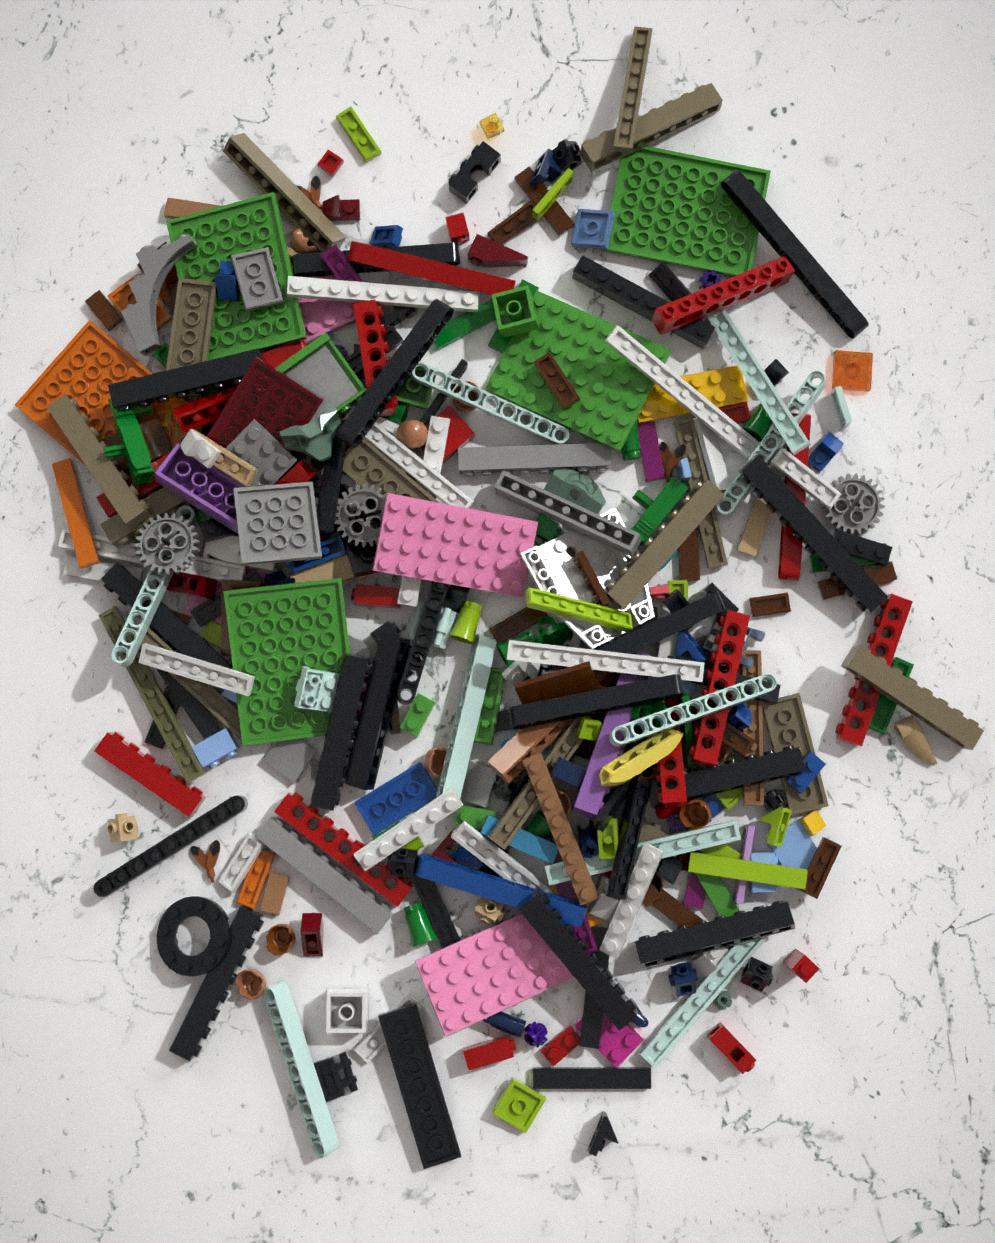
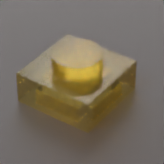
[479,112,504,139]

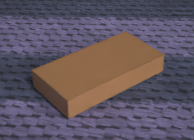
[260,872,290,915]

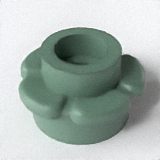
[713,991,732,1010]

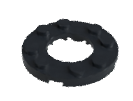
[157,896,232,976]

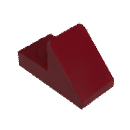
[323,195,360,221]
[430,831,457,863]

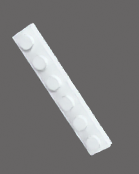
[138,643,255,696]
[354,788,463,871]
[451,821,553,894]
[599,843,664,959]

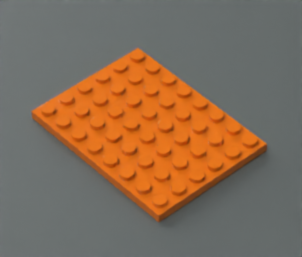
[15,320,189,477]

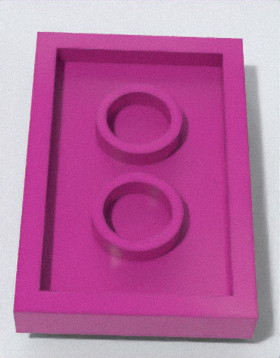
[574,1012,644,1068]

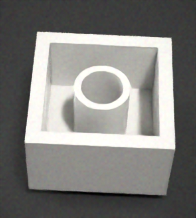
[326,989,368,1033]

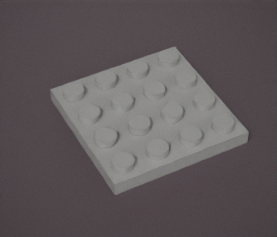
[233,482,322,566]

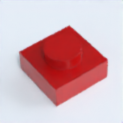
[317,149,344,177]

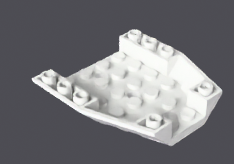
[520,508,655,649]

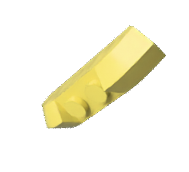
[599,728,683,786]

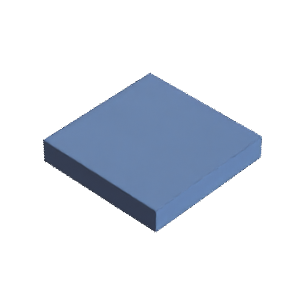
[571,209,615,249]

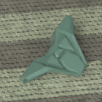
[280,407,342,462]
[544,470,606,514]

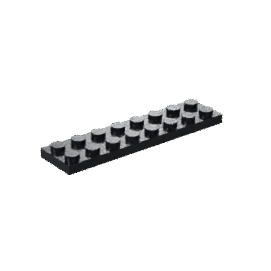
[378,1003,462,1169]

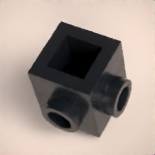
[552,140,584,171]
[387,848,418,878]
[740,956,773,992]

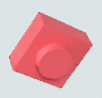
[649,585,669,599]

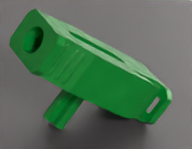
[103,410,155,486]
[631,476,688,546]

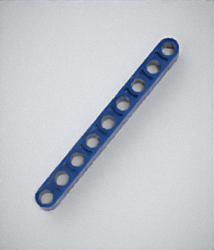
[415,854,588,927]

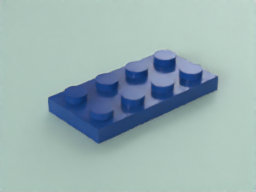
[354,762,437,835]

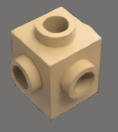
[107,813,138,843]
[474,897,506,925]

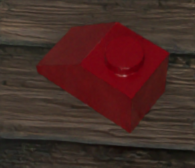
[300,913,324,957]

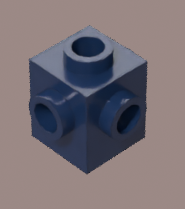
[668,962,698,997]

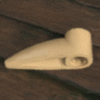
[894,715,938,765]

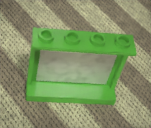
[276,332,367,423]

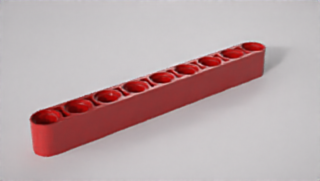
[347,241,516,295]
[778,413,811,581]

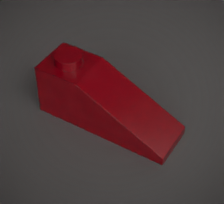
[467,234,528,267]
[156,572,217,599]

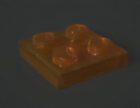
[832,350,873,392]

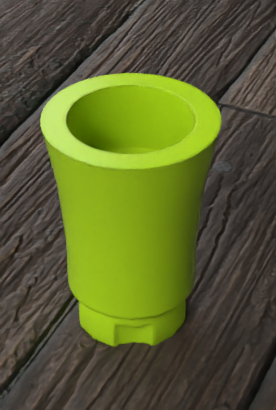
[449,600,482,644]

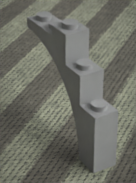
[121,234,198,356]

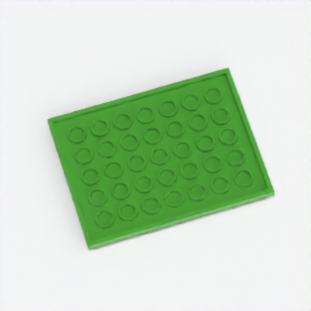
[602,146,771,277]
[166,192,307,360]
[485,291,672,452]
[223,578,358,746]

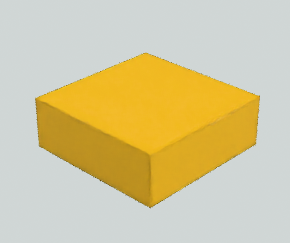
[800,809,826,836]

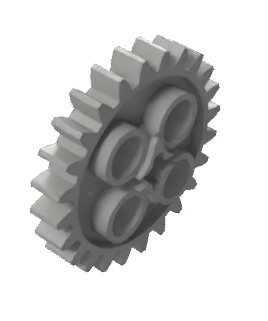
[822,473,885,535]
[334,483,386,547]
[135,513,200,576]

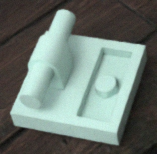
[408,601,456,650]
[294,666,340,712]

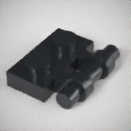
[314,1051,358,1102]

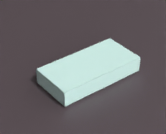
[830,386,853,427]

